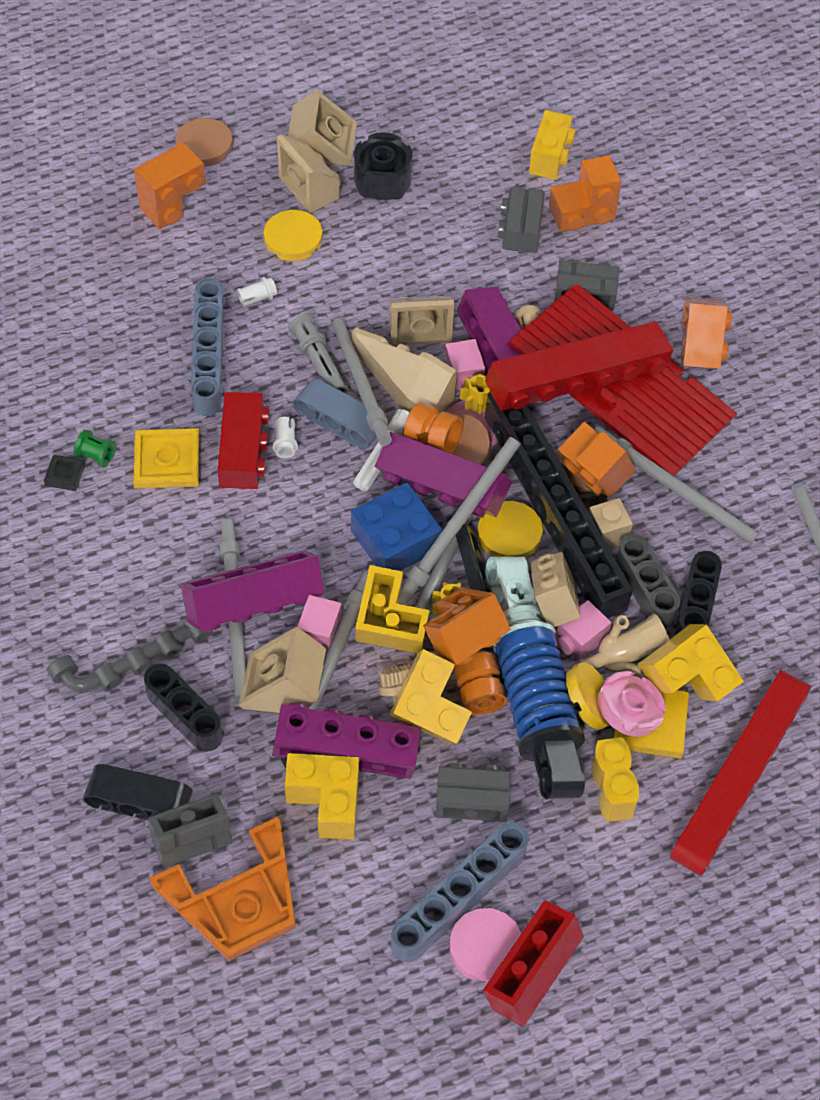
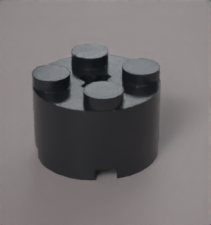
[354,132,412,200]

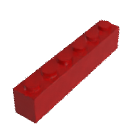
[485,321,674,411]

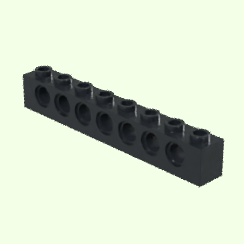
[484,394,633,618]

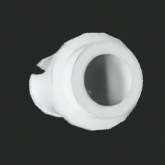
[236,277,277,308]
[273,416,298,459]

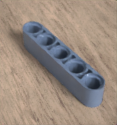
[191,277,224,416]
[391,822,529,962]

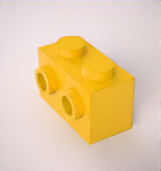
[529,110,576,180]

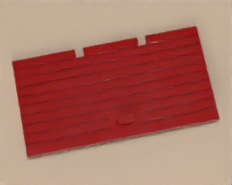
[508,283,737,476]

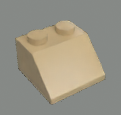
[288,89,357,165]
[277,134,341,213]
[388,295,454,346]
[238,626,326,713]

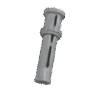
[289,314,349,394]

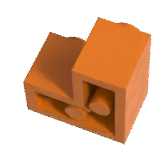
[134,142,206,230]
[549,155,622,232]
[681,297,732,369]
[558,422,636,499]
[423,587,511,666]

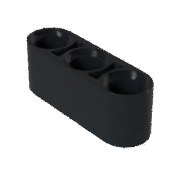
[675,551,722,635]
[144,663,223,752]
[83,764,193,820]

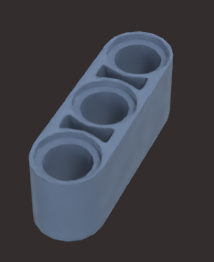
[293,379,377,450]

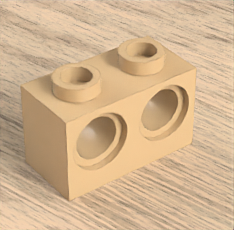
[531,552,581,627]

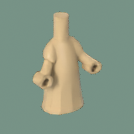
[580,613,669,677]

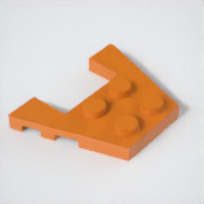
[149,817,296,961]

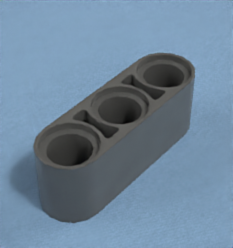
[616,534,680,628]

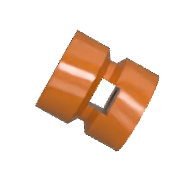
[404,402,464,454]
[453,652,507,716]

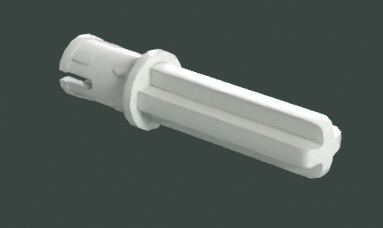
[353,409,409,492]

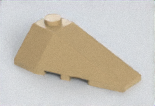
[352,328,457,414]

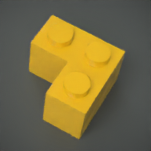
[355,565,430,654]
[638,624,744,702]
[389,649,472,745]
[285,753,359,840]

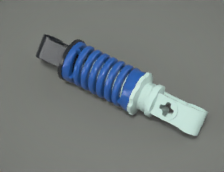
[485,556,585,799]

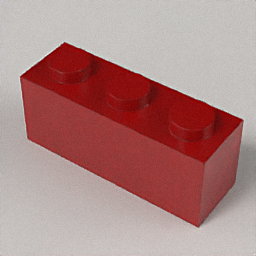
[217,392,270,489]
[483,900,584,1027]

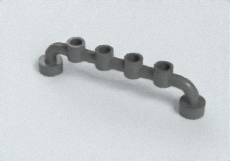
[47,621,212,692]

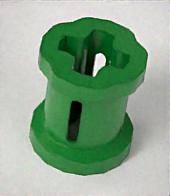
[74,429,117,468]

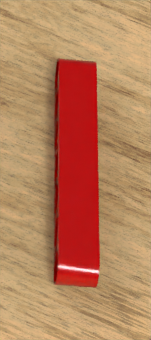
[669,669,812,877]

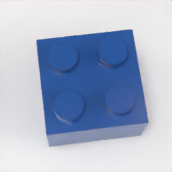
[351,483,442,571]

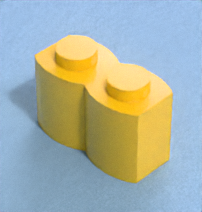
[591,737,639,822]

